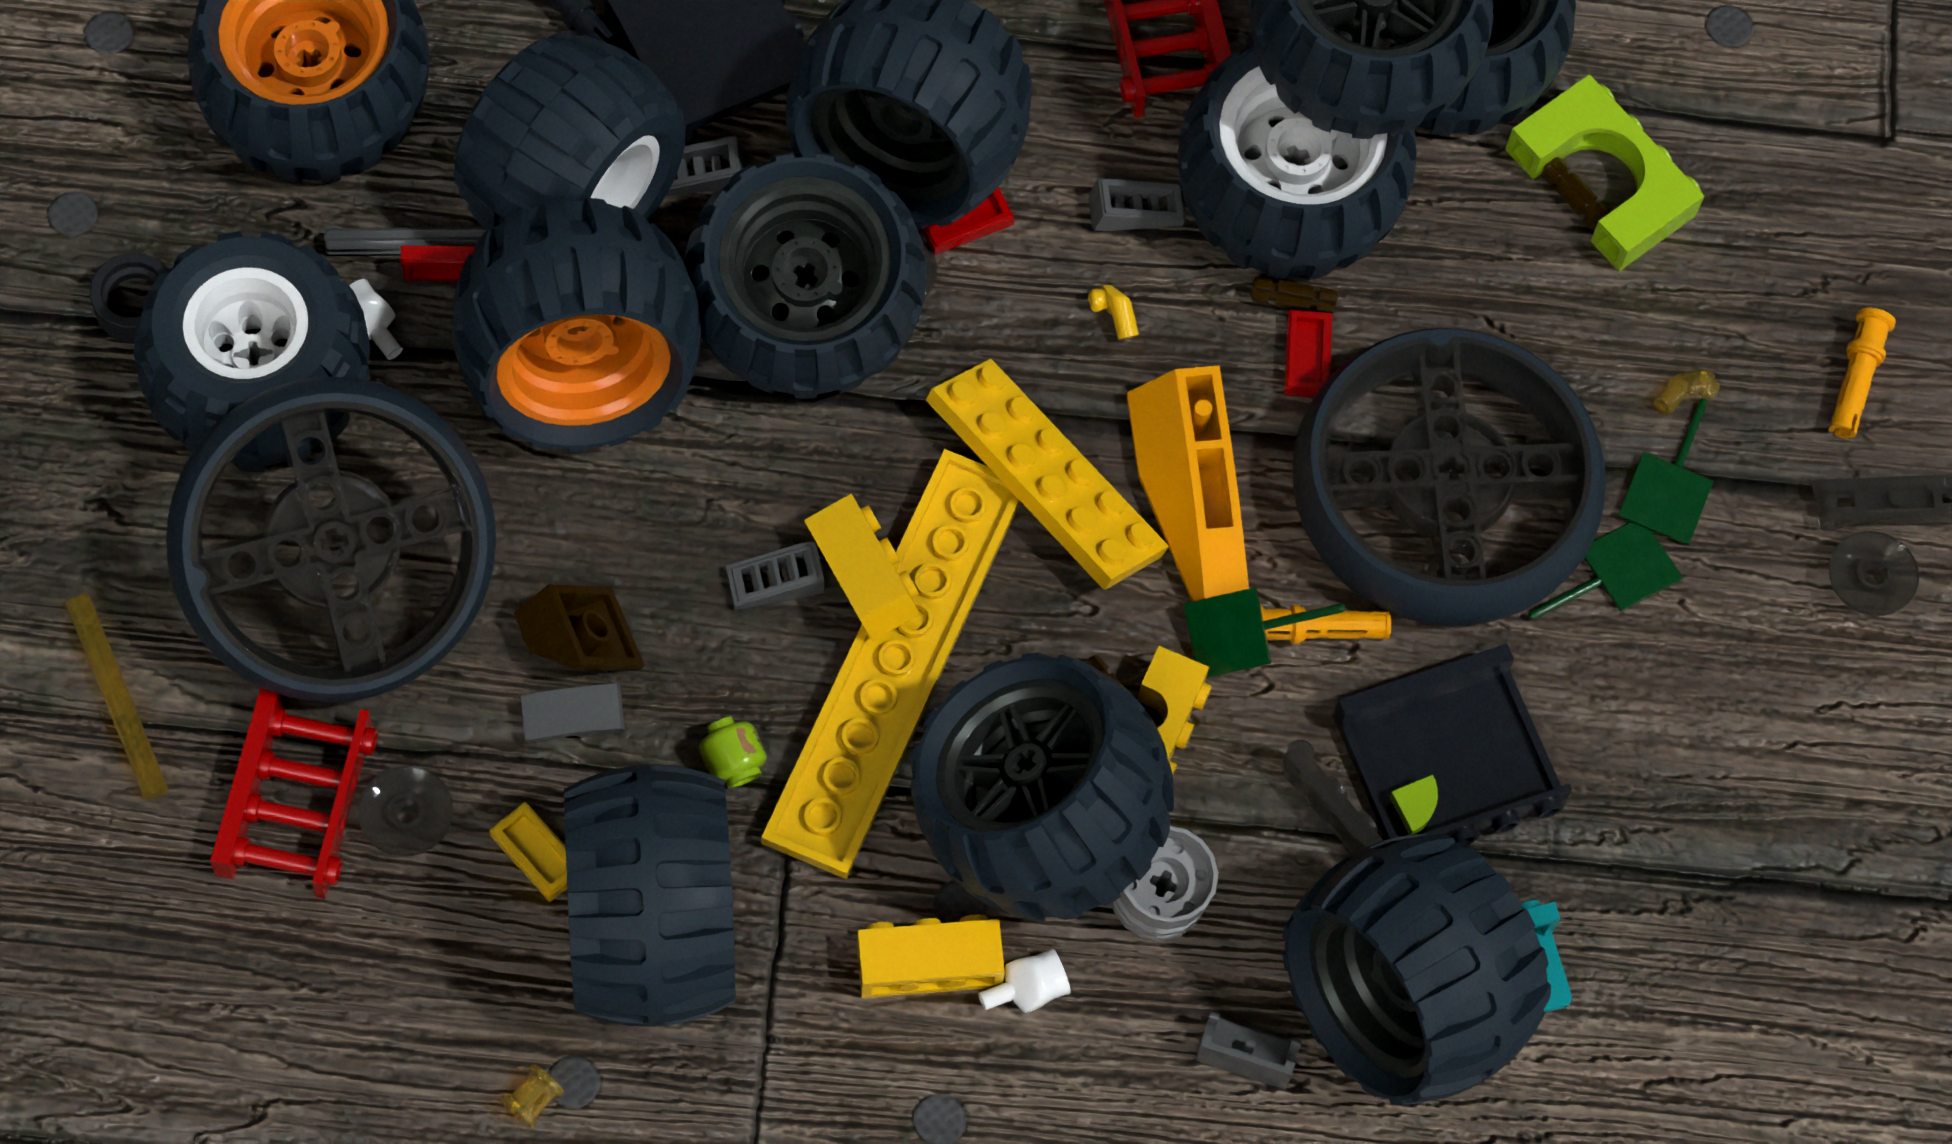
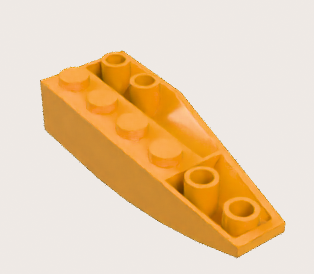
[1126,365,1249,602]

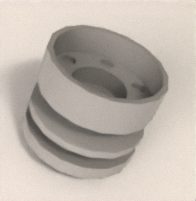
[1112,826,1219,941]

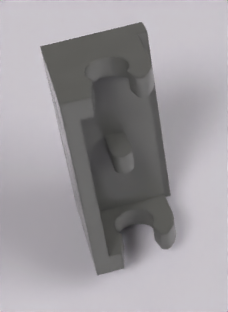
[1195,1012,1302,1090]

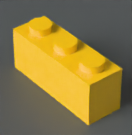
[804,493,920,641]
[857,914,1005,998]

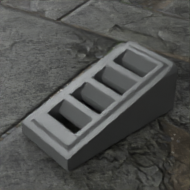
[667,135,746,195]
[1088,178,1185,231]
[726,541,824,610]

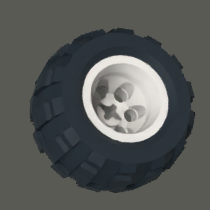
[454,32,686,231]
[133,231,371,472]

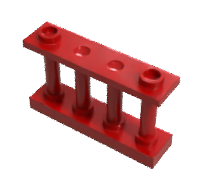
[1104,0,1232,118]
[210,688,378,899]

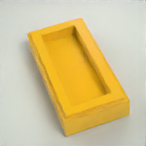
[489,802,567,902]

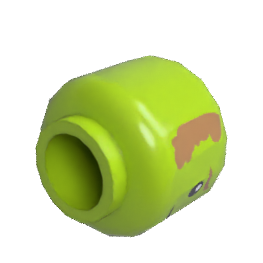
[698,716,767,789]

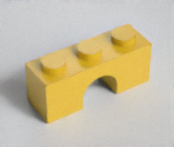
[1137,646,1212,775]

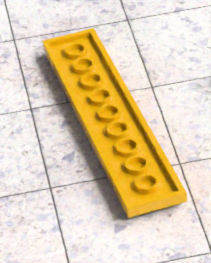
[761,449,1021,880]

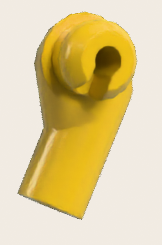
[1088,285,1139,340]

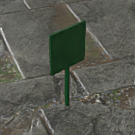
[1618,398,1714,546]
[1528,522,1683,620]
[1184,587,1346,678]

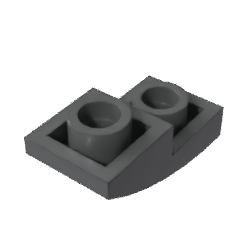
[521,683,625,743]

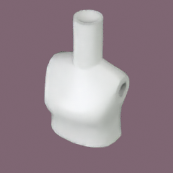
[349,279,402,360]
[978,948,1071,1013]

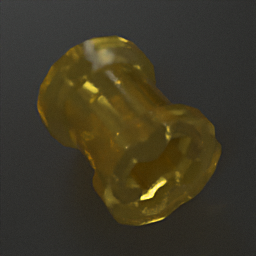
[501,1064,565,1129]

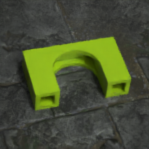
[1505,74,1704,272]

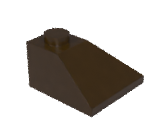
[514,584,645,670]

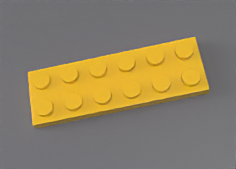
[926,359,1169,591]

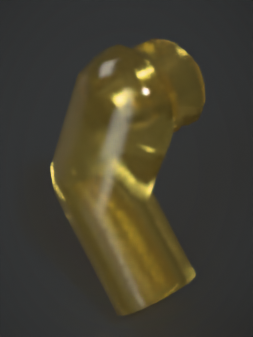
[1654,369,1720,415]

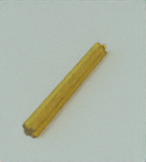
[66,594,168,801]

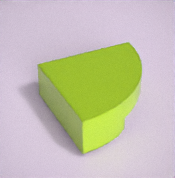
[1390,775,1438,835]

